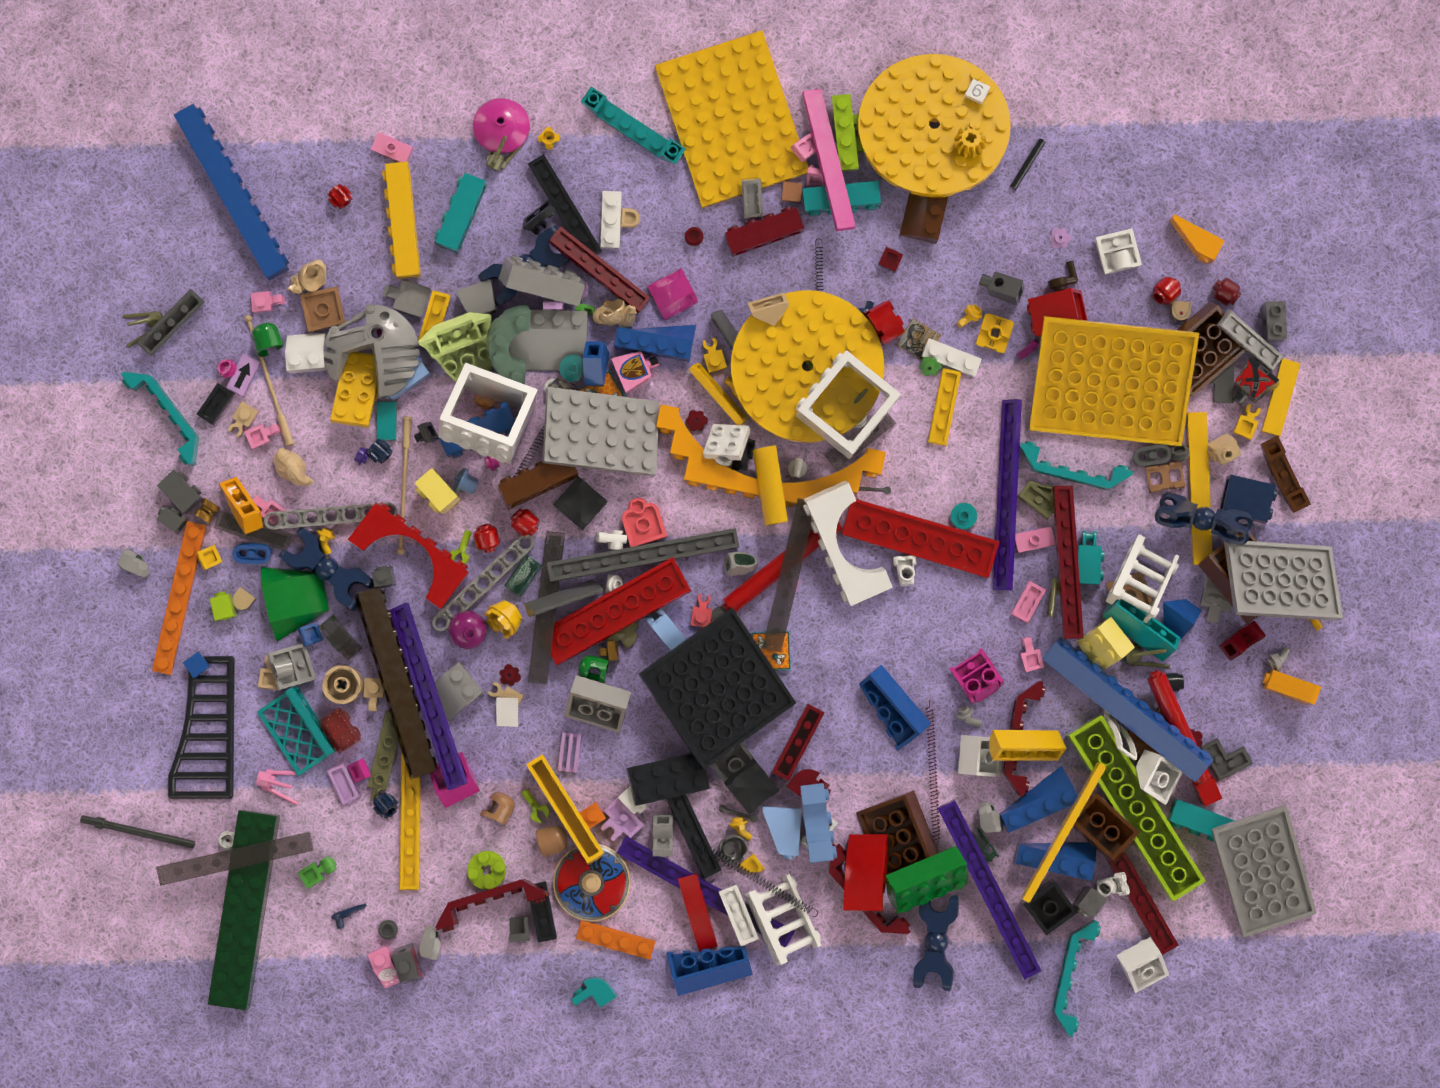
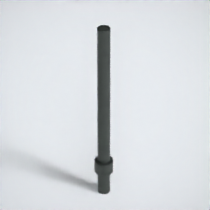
[80,815,196,849]

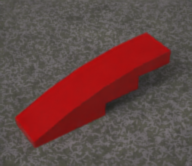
[678,873,718,951]

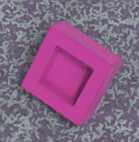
[347,758,371,783]

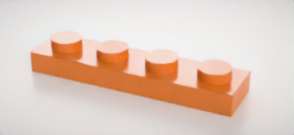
[576,920,656,960]

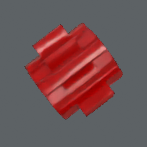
[327,184,353,210]

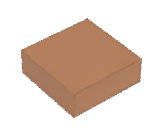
[782,181,802,203]

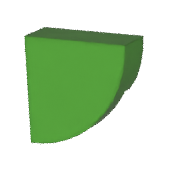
[575,304,595,315]

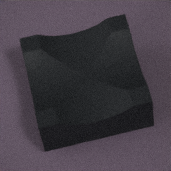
[553,476,608,531]
[724,758,780,815]

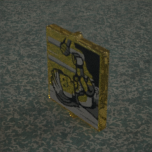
[897,318,941,360]

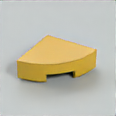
[738,853,765,873]

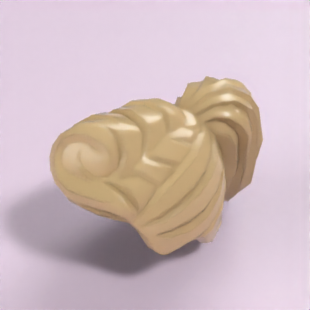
[287,259,326,295]
[593,299,637,328]
[273,448,315,486]

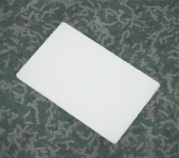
[496,697,518,727]

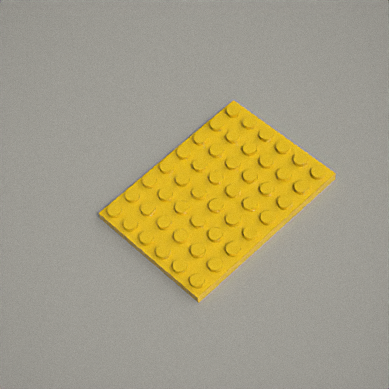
[655,30,808,208]
[1029,316,1199,446]

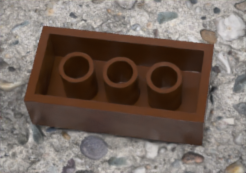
[498,460,578,510]

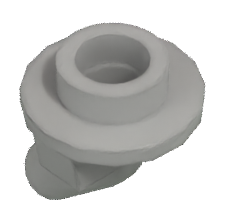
[1267,647,1290,672]
[956,706,982,728]

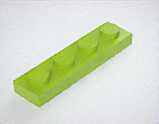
[831,94,859,172]

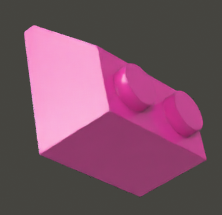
[430,752,480,808]

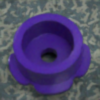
[354,447,370,465]

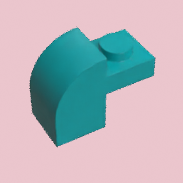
[571,977,617,1008]

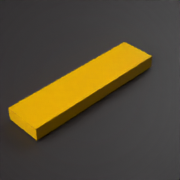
[1261,358,1301,437]
[688,363,749,425]
[927,368,961,446]

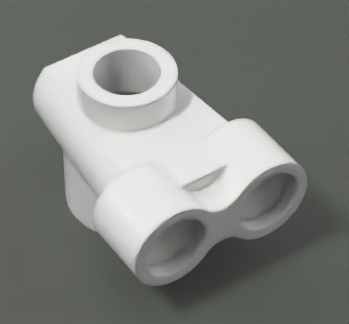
[595,530,627,550]
[893,555,917,586]
[1096,872,1130,897]

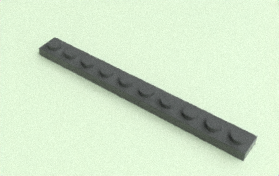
[547,528,740,583]

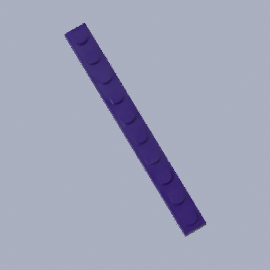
[993,399,1022,591]
[390,603,468,790]
[937,799,1042,980]
[617,836,795,947]

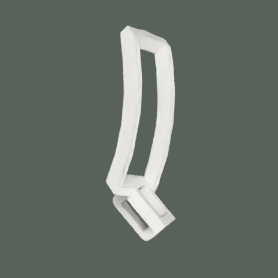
[1104,709,1137,760]

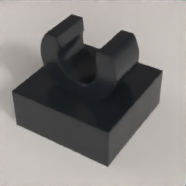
[414,422,439,443]

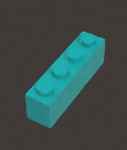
[434,173,487,254]
[802,181,881,217]
[1102,599,1181,662]
[1167,799,1235,842]

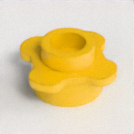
[538,127,560,150]

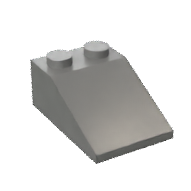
[416,662,485,721]

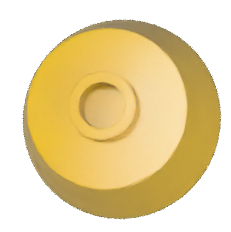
[484,600,522,639]

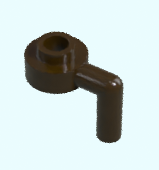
[1047,261,1078,292]

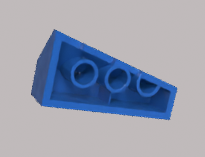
[614,325,696,362]
[439,402,516,459]
[859,665,931,751]
[1000,766,1078,833]
[1013,842,1097,881]
[666,946,753,996]

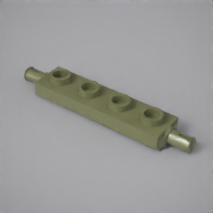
[367,710,399,801]

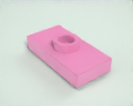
[371,132,413,162]
[790,132,816,163]
[1015,526,1056,553]
[1010,581,1046,624]

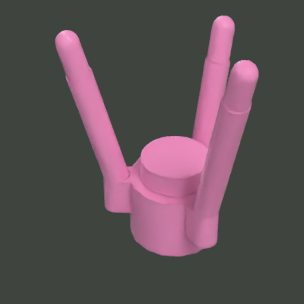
[256,769,299,805]

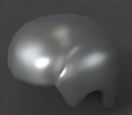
[717,834,749,864]

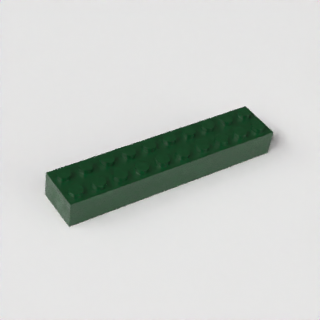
[208,809,280,1010]

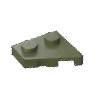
[1017,481,1054,520]

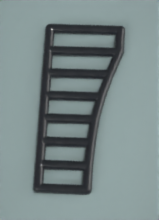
[168,656,235,799]

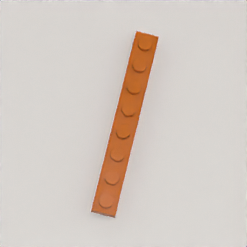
[152,521,207,675]

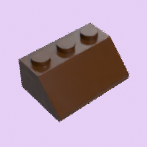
[899,192,948,244]
[1073,793,1140,864]

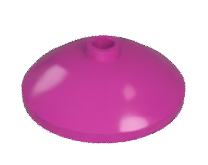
[473,98,530,154]

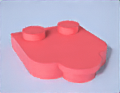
[622,498,668,547]

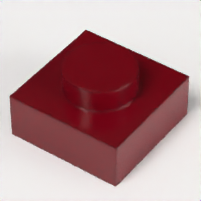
[878,247,903,273]

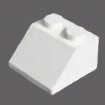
[285,332,327,374]
[958,735,1002,777]
[1136,750,1183,805]
[1116,937,1169,993]

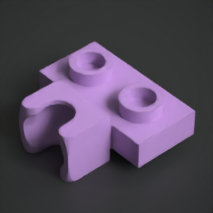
[600,797,644,841]

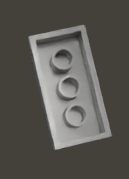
[499,255,585,306]

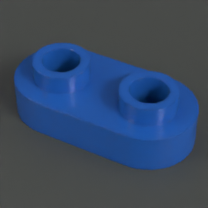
[232,543,272,564]

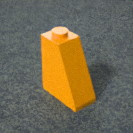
[1262,670,1321,705]

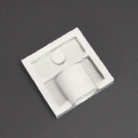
[1095,228,1142,275]
[703,424,751,466]

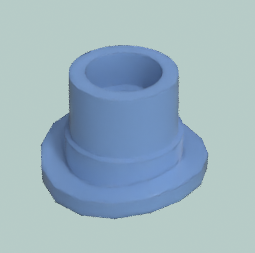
[454,468,478,494]

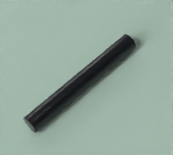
[1010,138,1046,190]

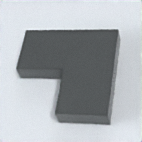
[1209,365,1235,404]
[1200,738,1253,781]

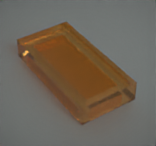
[473,395,497,410]

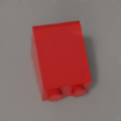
[1027,288,1088,337]

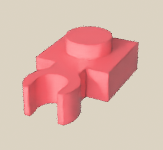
[691,594,712,627]

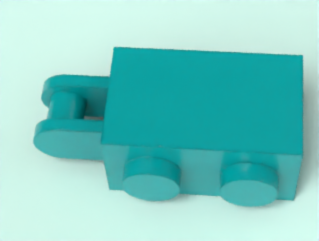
[1077,531,1105,585]

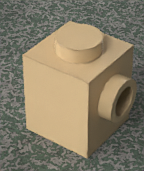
[1207,433,1242,466]

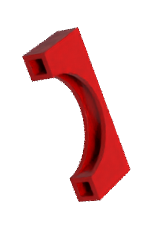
[348,502,469,609]

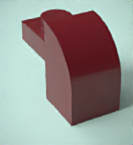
[1219,621,1266,661]
[786,769,831,797]

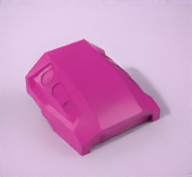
[647,268,698,320]
[949,648,1004,704]

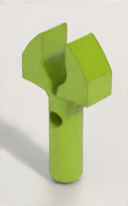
[450,530,472,564]
[521,789,549,823]

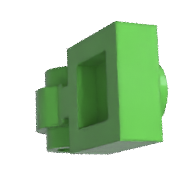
[297,856,337,889]

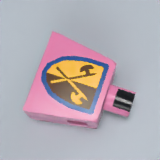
[611,351,659,394]

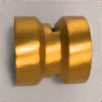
[194,498,220,524]

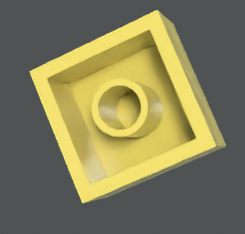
[415,468,461,515]
[1076,617,1135,670]

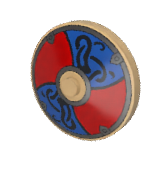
[553,844,631,921]

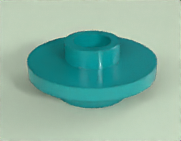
[559,355,584,381]
[950,503,977,529]

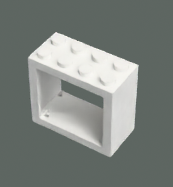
[795,350,901,459]
[438,363,538,464]

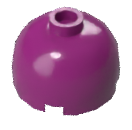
[448,610,487,650]

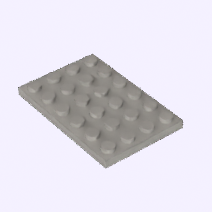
[542,387,659,477]
[1224,541,1343,621]
[1211,804,1317,937]

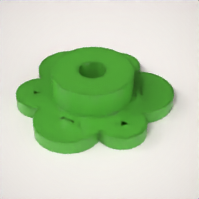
[919,357,942,376]

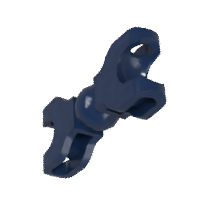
[478,226,570,306]
[1155,493,1253,545]
[279,527,374,611]
[913,895,959,992]

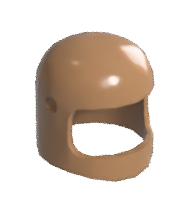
[480,792,515,826]
[536,825,567,857]

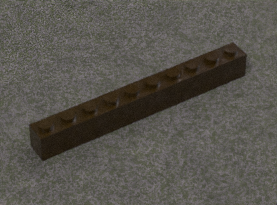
[354,587,437,780]

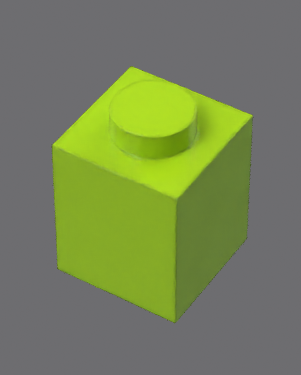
[209,591,237,622]

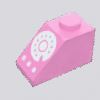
[367,945,400,988]

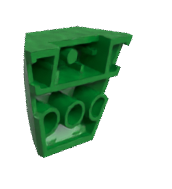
[261,567,329,642]

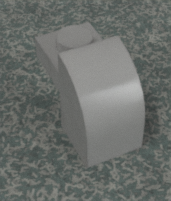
[653,815,674,857]

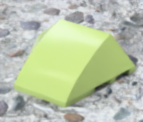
[418,312,492,382]

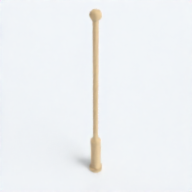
[244,315,295,446]
[397,417,413,555]

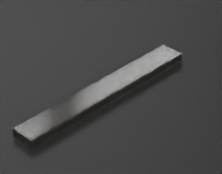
[762,498,812,653]
[528,531,566,685]
[156,831,314,886]

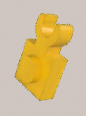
[703,338,727,373]
[1233,404,1261,440]

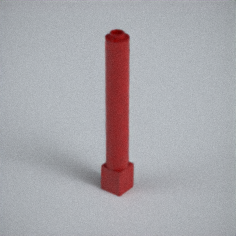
[722,522,843,612]
[1147,670,1223,807]

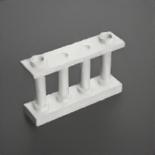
[1106,534,1179,623]
[744,874,822,966]

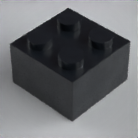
[1021,878,1078,936]

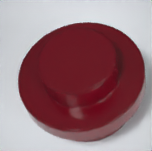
[685,227,704,246]

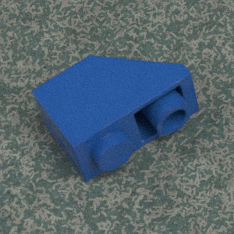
[583,341,610,386]

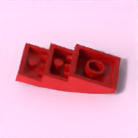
[843,834,888,911]

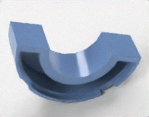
[800,783,837,863]

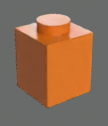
[579,801,607,829]

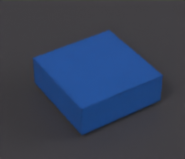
[298,622,323,647]
[183,651,210,678]

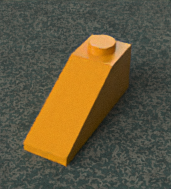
[1169,214,1225,264]
[219,476,263,534]

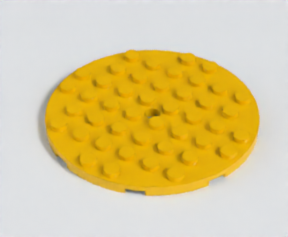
[858,54,1011,197]
[731,290,884,443]

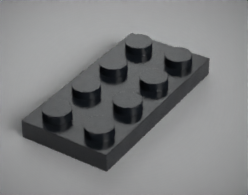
[626,753,710,806]

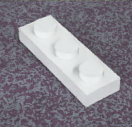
[600,191,622,249]
[921,338,982,377]
[719,884,759,946]

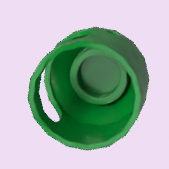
[252,322,284,357]
[578,655,609,683]

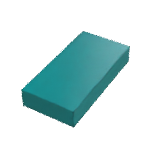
[377,402,397,441]

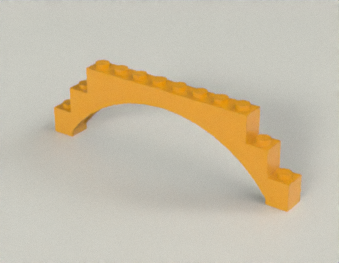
[656,404,886,510]

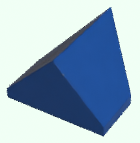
[1163,599,1202,640]

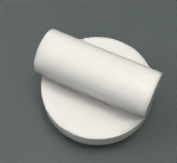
[788,458,807,478]
[605,574,622,593]

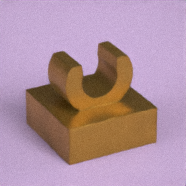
[599,641,620,661]

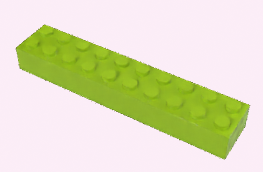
[1066,715,1206,902]

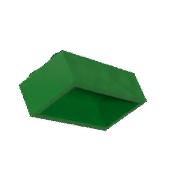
[886,846,967,914]

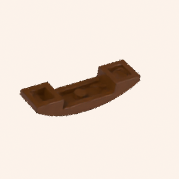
[1260,436,1311,513]

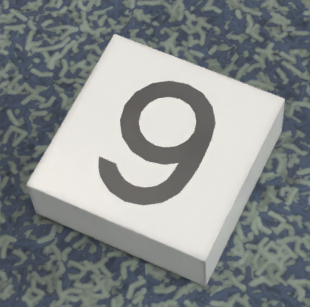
[965,79,990,105]

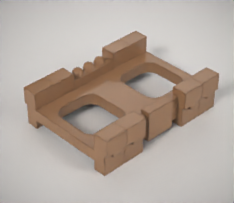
[1145,461,1186,493]

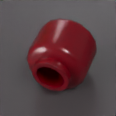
[1212,278,1241,306]

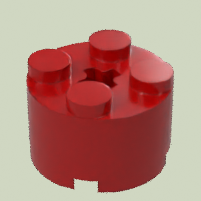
[864,300,905,346]

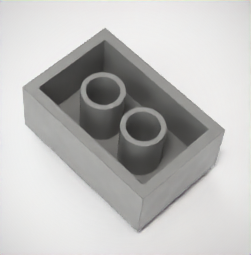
[565,675,632,733]

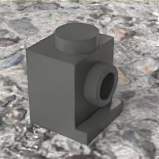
[157,505,190,534]
[372,566,396,588]

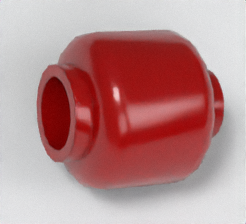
[1153,277,1181,305]
[510,508,539,537]
[473,523,500,553]

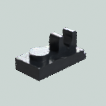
[523,197,557,235]

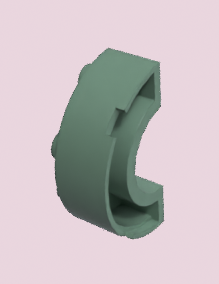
[486,305,531,385]

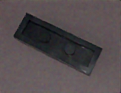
[530,881,557,943]

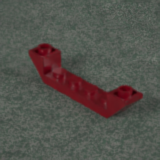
[1002,681,1046,796]
[829,843,911,934]
[435,879,550,933]

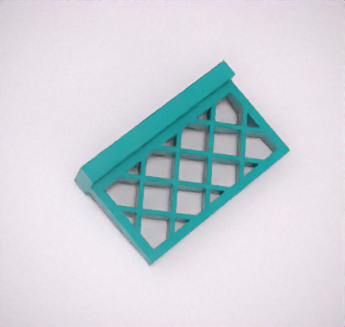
[257,686,339,776]

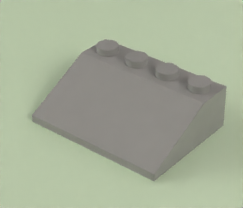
[510,310,588,371]

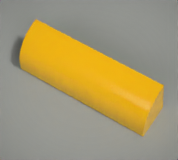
[753,445,788,526]
[989,730,1067,761]

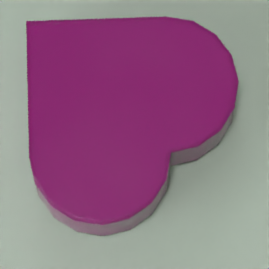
[1016,339,1039,360]

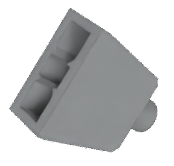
[456,279,497,324]

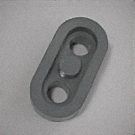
[1132,444,1172,467]

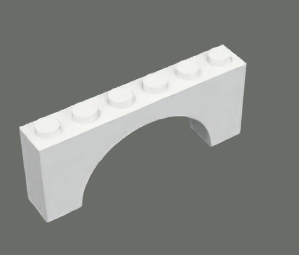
[803,480,893,606]

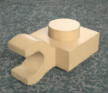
[364,678,384,712]

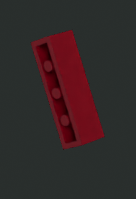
[725,207,804,257]
[771,703,825,781]

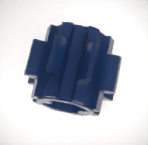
[367,439,393,464]
[373,792,398,818]

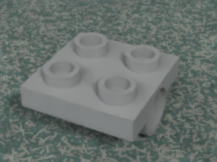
[267,643,316,691]

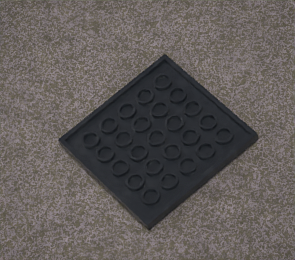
[638,607,796,770]

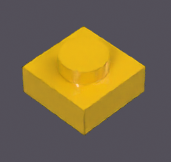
[196,544,222,570]

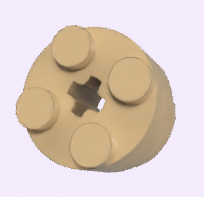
[322,665,364,704]

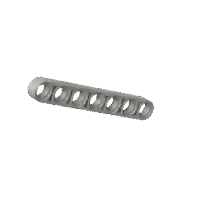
[264,502,398,529]
[432,535,534,632]

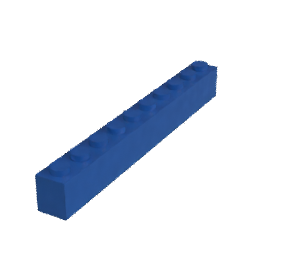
[173,104,289,281]
[1042,637,1213,782]

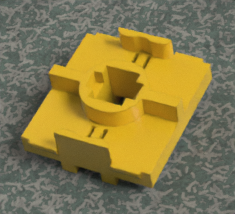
[975,313,1014,354]

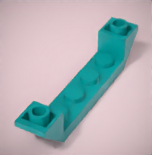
[580,86,686,165]
[121,372,199,467]
[1020,441,1133,490]
[1052,920,1101,1037]

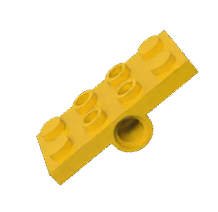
[330,352,378,428]

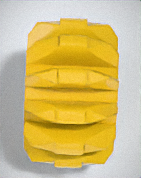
[954,125,986,159]

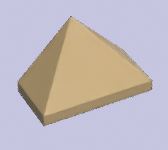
[747,292,789,326]

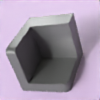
[509,916,531,942]

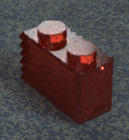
[318,707,361,754]

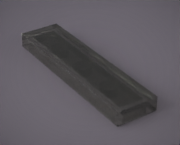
[824,413,896,471]
[214,510,293,551]

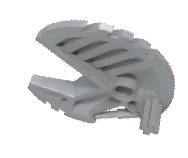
[324,304,420,398]

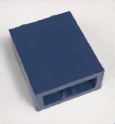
[1220,475,1277,524]

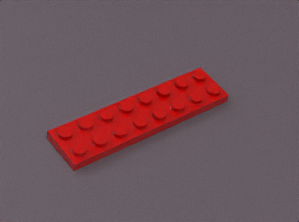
[841,499,1000,578]
[539,557,692,666]

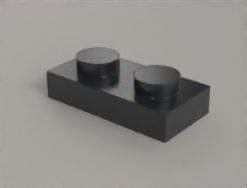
[197,383,235,426]

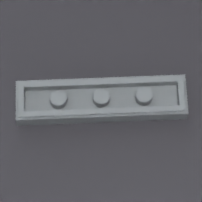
[1217,310,1284,372]

